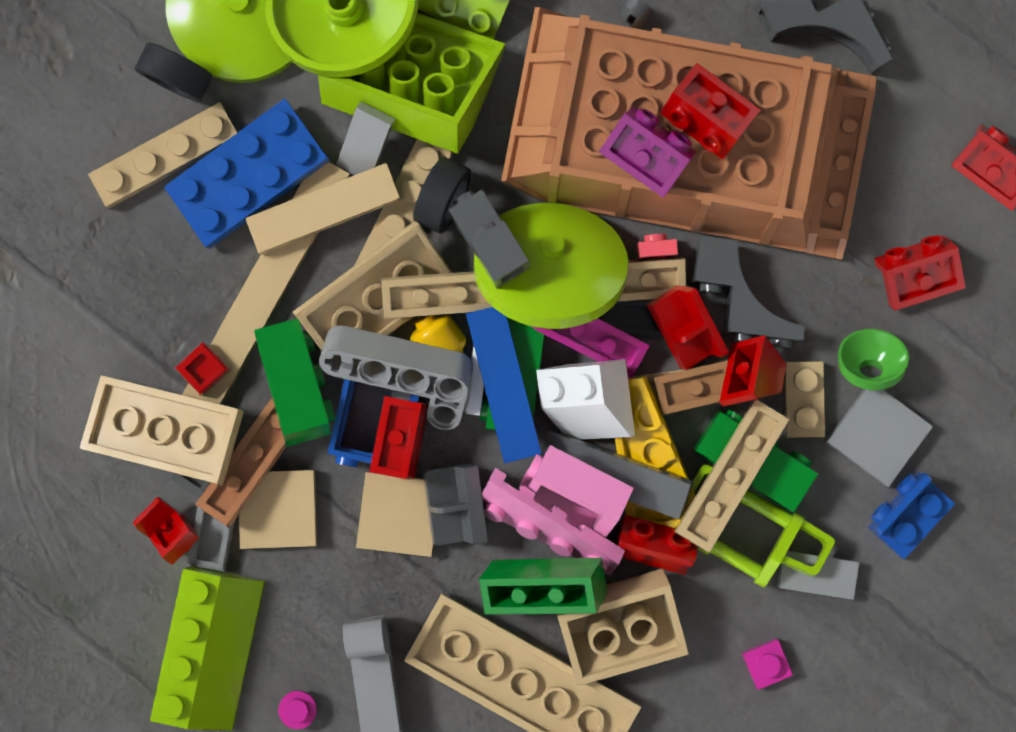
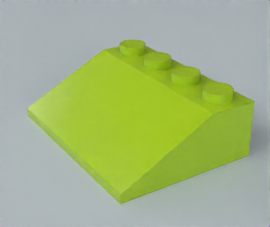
[318,13,505,154]

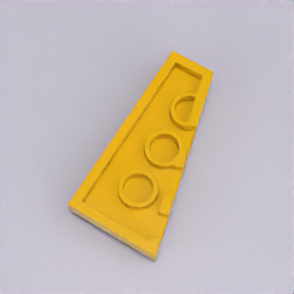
[615,376,696,528]

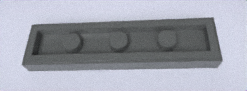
[541,430,694,520]

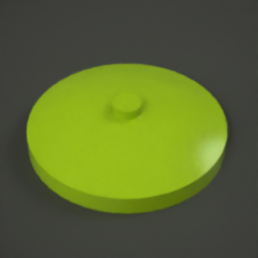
[166,0,293,83]
[265,0,418,78]
[474,203,628,329]

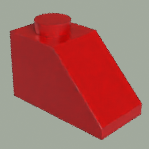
[719,335,787,406]

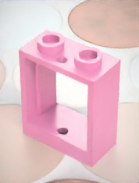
[519,445,634,538]

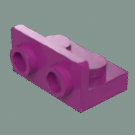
[599,107,697,198]

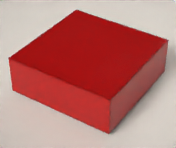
[175,342,230,396]

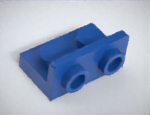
[868,473,955,559]

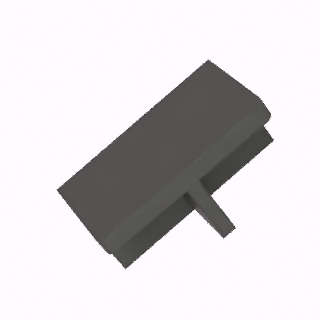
[423,464,488,546]

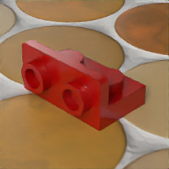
[661,63,761,159]
[951,124,1016,211]
[874,235,966,311]
[615,514,698,575]

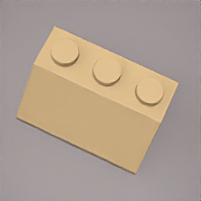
[557,569,689,686]

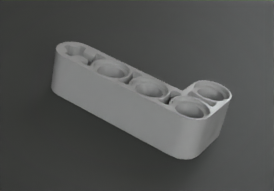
[319,325,473,430]
[343,615,403,732]

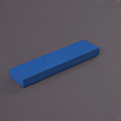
[466,307,542,464]

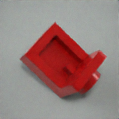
[133,497,199,565]

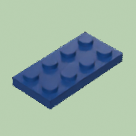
[164,98,330,249]

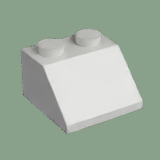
[536,359,635,440]

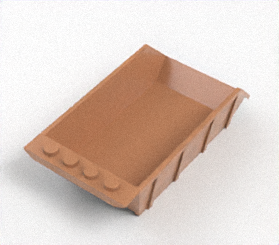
[501,7,876,260]

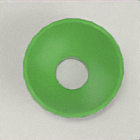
[838,329,909,390]

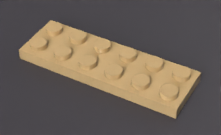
[404,593,641,732]

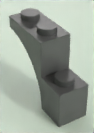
[754,0,892,74]
[449,190,530,288]
[691,236,805,349]

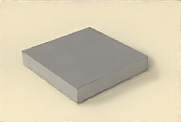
[825,389,933,487]

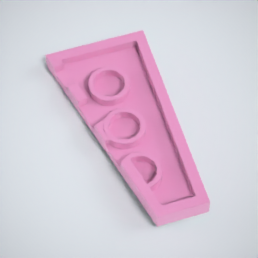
[482,468,625,576]

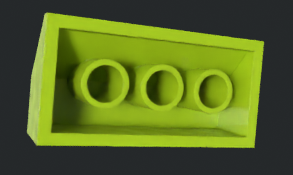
[150,566,265,731]

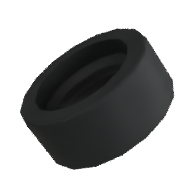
[135,42,212,102]
[413,157,472,234]

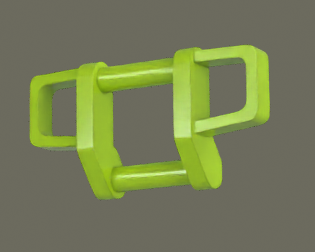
[692,465,835,588]

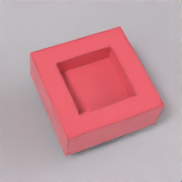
[636,234,678,260]

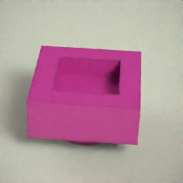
[741,638,793,690]

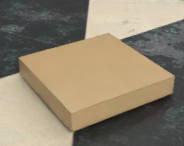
[239,470,317,549]
[356,472,433,557]

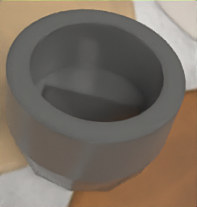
[621,0,654,29]

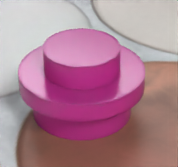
[278,690,317,729]

